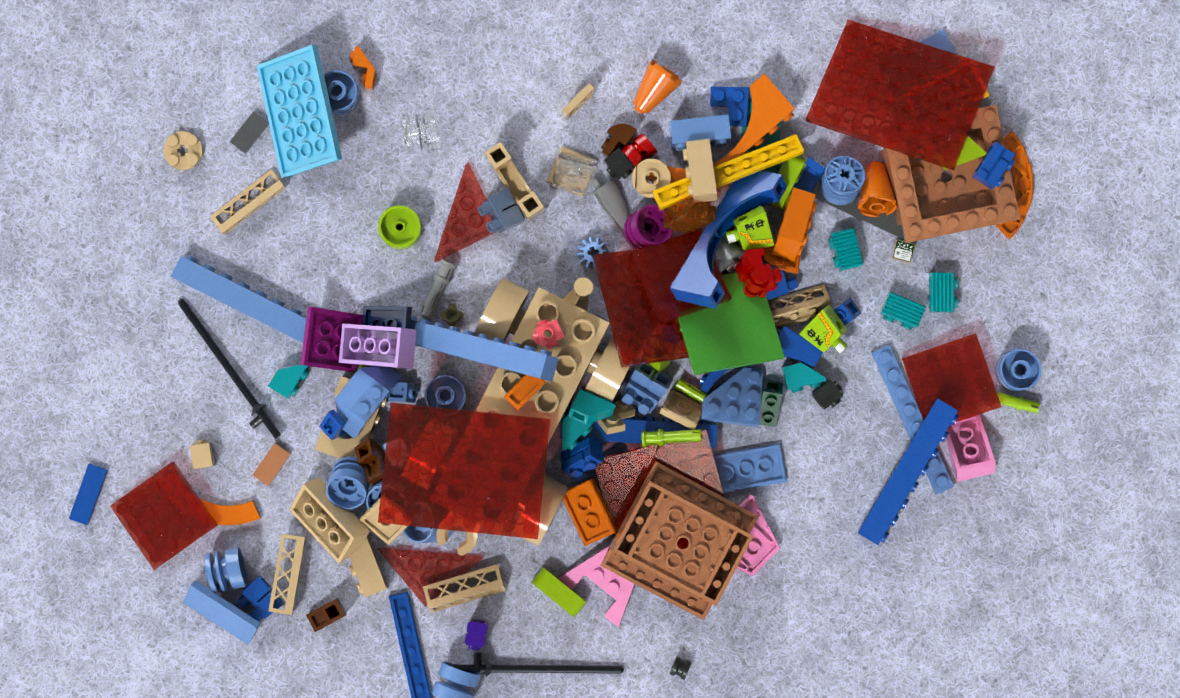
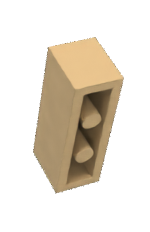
[683,139,717,203]
[348,535,388,597]

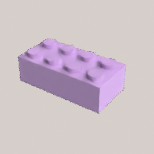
[339,324,417,369]

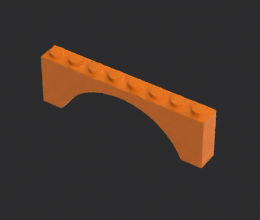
[646,73,795,212]

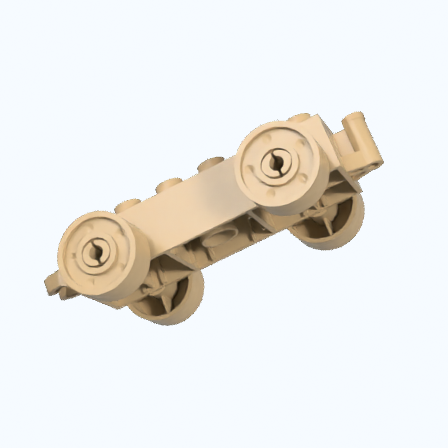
[401,277,640,556]

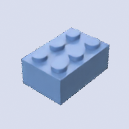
[669,114,731,151]

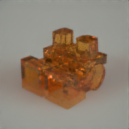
[663,198,716,234]

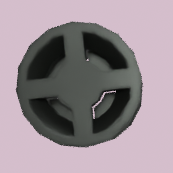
[670,656,691,680]

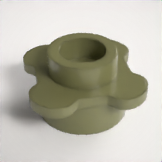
[440,304,464,327]

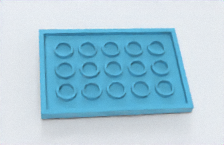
[257,45,342,178]

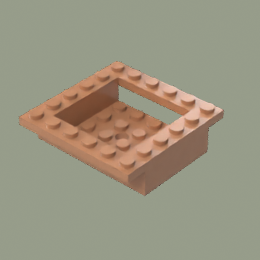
[881,105,1020,243]
[600,461,759,620]

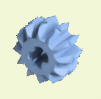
[577,236,609,270]

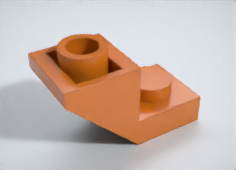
[350,46,376,90]

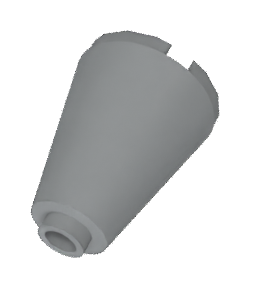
[700,224,745,276]

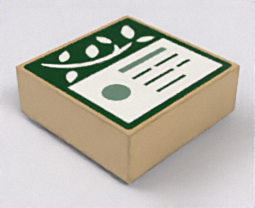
[891,240,915,263]

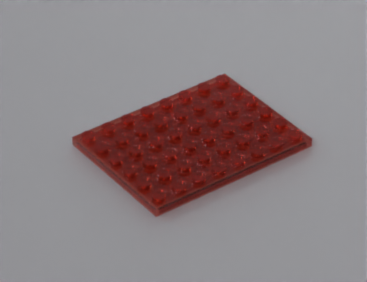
[806,20,995,170]
[378,403,551,539]

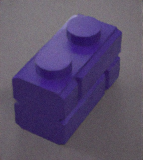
[465,619,489,650]

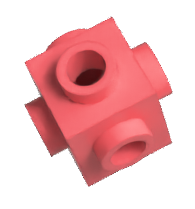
[532,319,564,349]

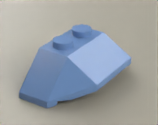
[335,366,403,439]

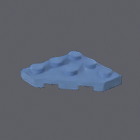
[701,367,763,428]

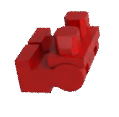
[735,248,782,298]

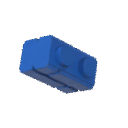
[972,142,1015,189]
[561,437,604,477]

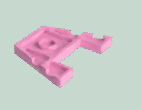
[737,494,780,576]
[559,545,634,627]

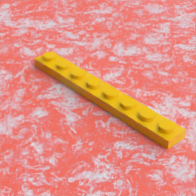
[652,134,804,211]

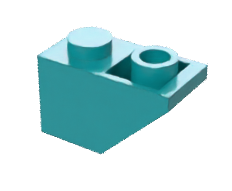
[782,363,826,393]
[268,364,310,399]
[568,389,616,424]
[562,414,593,451]

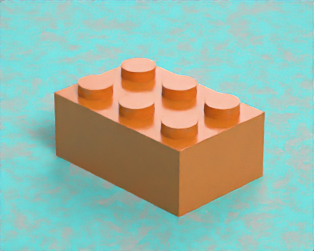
[772,187,817,261]

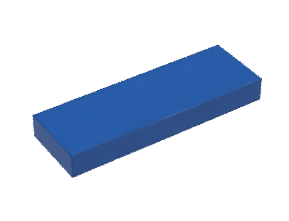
[69,464,108,525]

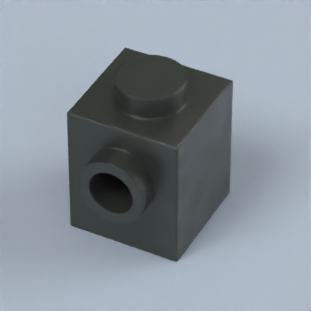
[604,148,634,180]
[811,380,843,410]

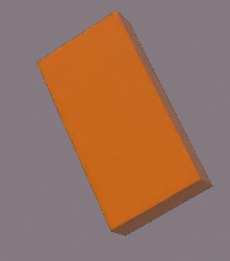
[504,375,546,410]

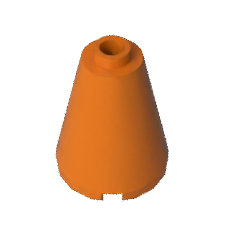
[633,59,683,115]
[858,161,897,217]

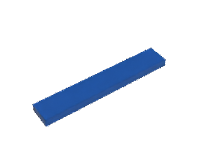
[389,592,432,698]

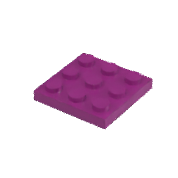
[300,307,363,373]

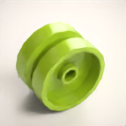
[378,205,422,250]

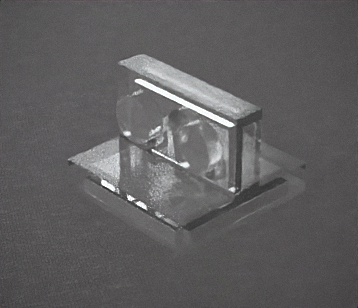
[552,152,598,195]

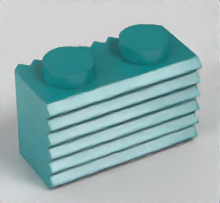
[828,227,863,272]
[929,273,958,313]
[880,292,926,330]

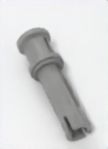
[420,259,457,318]

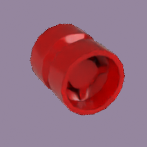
[621,133,657,168]

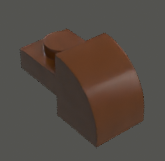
[601,124,637,158]
[354,438,388,485]
[306,598,347,632]

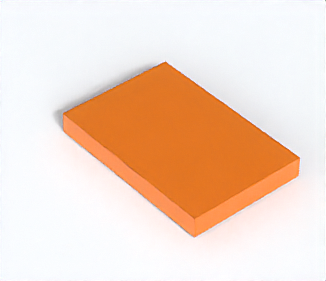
[563,478,618,546]

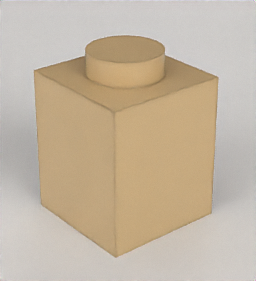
[190,440,215,469]

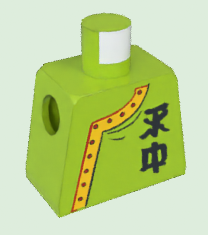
[725,206,774,250]
[799,305,848,354]

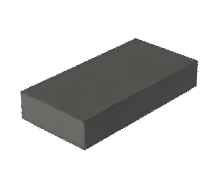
[230,111,269,154]

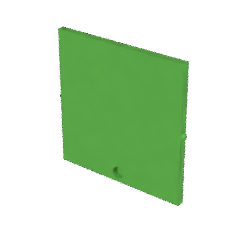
[668,273,785,375]

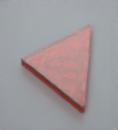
[434,163,498,263]
[377,547,483,607]

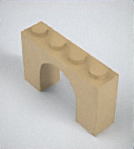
[484,142,545,222]
[315,376,388,459]

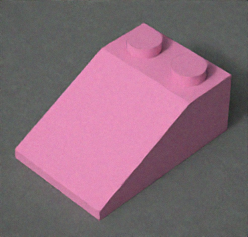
[946,412,996,482]

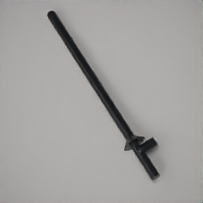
[178,299,281,439]
[452,652,624,678]

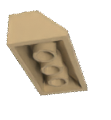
[289,477,370,564]

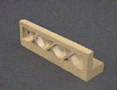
[210,169,286,235]
[768,284,831,329]
[268,534,306,615]
[423,564,506,613]

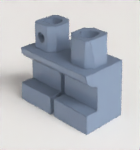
[477,188,525,233]

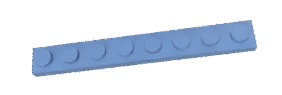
[871,345,954,495]

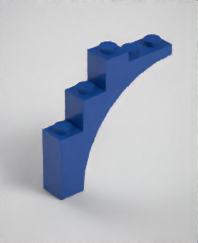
[698,326,823,393]

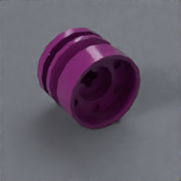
[623,204,673,251]

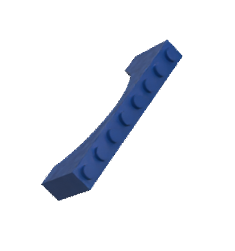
[670,171,787,309]

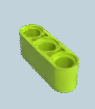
[771,156,807,210]
[531,567,587,617]

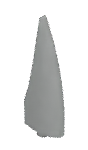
[591,178,640,256]

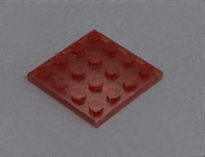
[629,229,732,324]
[902,333,1002,422]
[110,461,218,570]

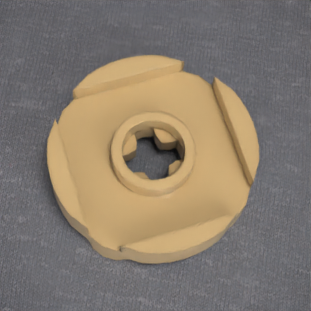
[163,131,203,171]
[632,159,671,198]

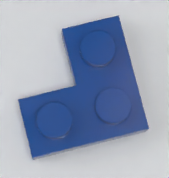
[710,86,750,127]

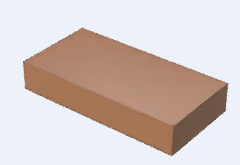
[253,443,291,486]

